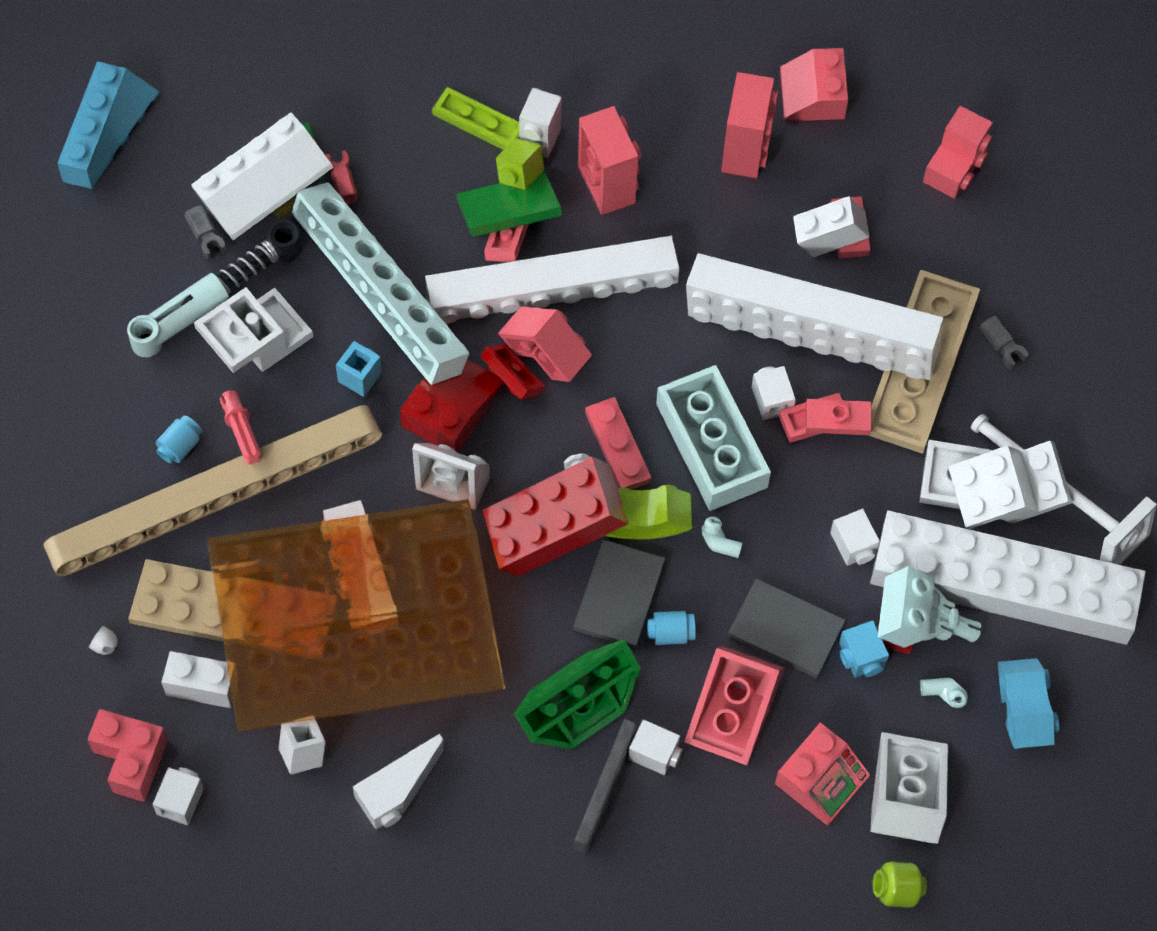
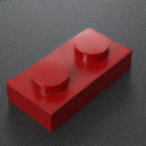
[480,343,545,400]

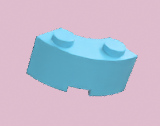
[998,658,1059,749]

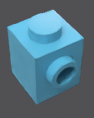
[336,341,382,397]
[839,620,889,678]

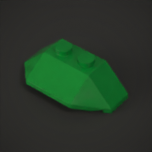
[514,639,641,749]

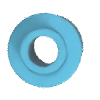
[155,415,203,463]
[647,611,695,645]

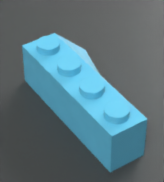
[57,62,160,189]

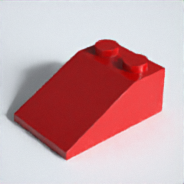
[400,359,505,453]

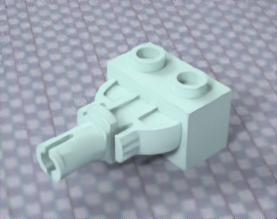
[878,566,981,648]

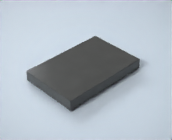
[573,540,665,649]
[727,578,845,679]

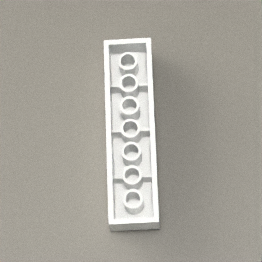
[686,253,943,380]
[870,510,1145,645]

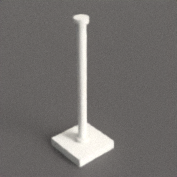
[971,414,1157,565]

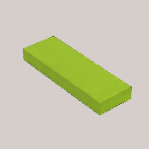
[432,87,519,150]

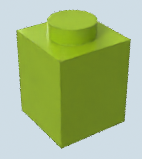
[496,138,544,190]

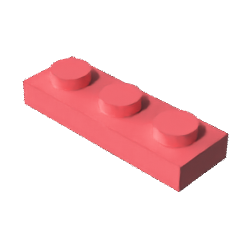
[585,397,651,490]

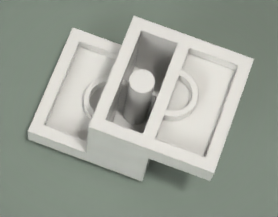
[194,287,313,373]
[949,441,1072,529]

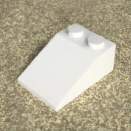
[412,443,490,510]
[870,732,948,844]

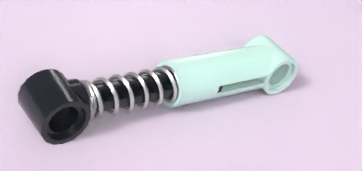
[127,220,301,357]

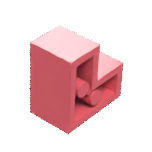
[923,106,993,199]
[498,307,592,382]
[87,709,168,802]

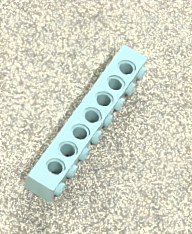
[292,182,469,385]

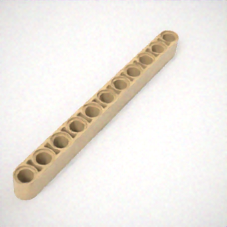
[44,405,382,576]

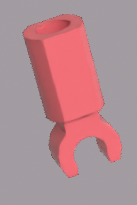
[326,150,358,204]

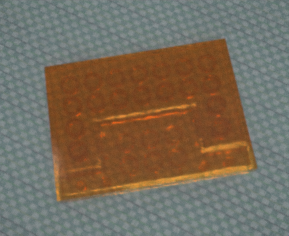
[207,499,505,732]

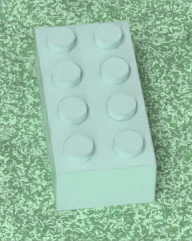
[656,365,771,511]

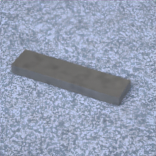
[574,719,636,854]

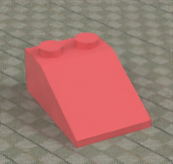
[684,646,785,765]

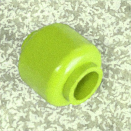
[873,862,927,908]

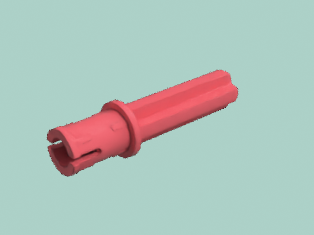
[220,390,262,465]

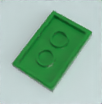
[457,172,562,237]

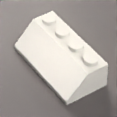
[191,113,333,240]

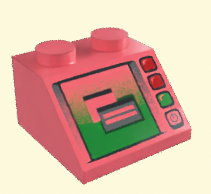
[775,722,870,826]

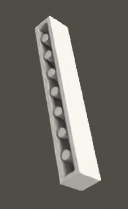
[425,236,679,324]

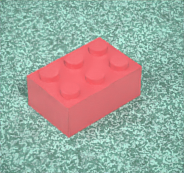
[721,72,778,178]
[578,106,641,215]

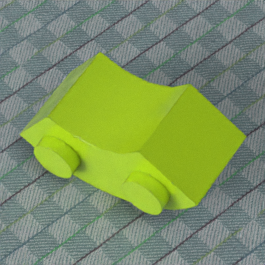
[605,485,692,540]

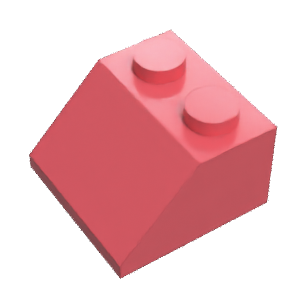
[780,48,848,121]

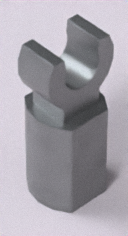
[184,205,226,260]
[979,315,1029,371]

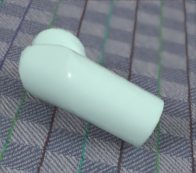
[702,517,742,558]
[920,678,968,708]

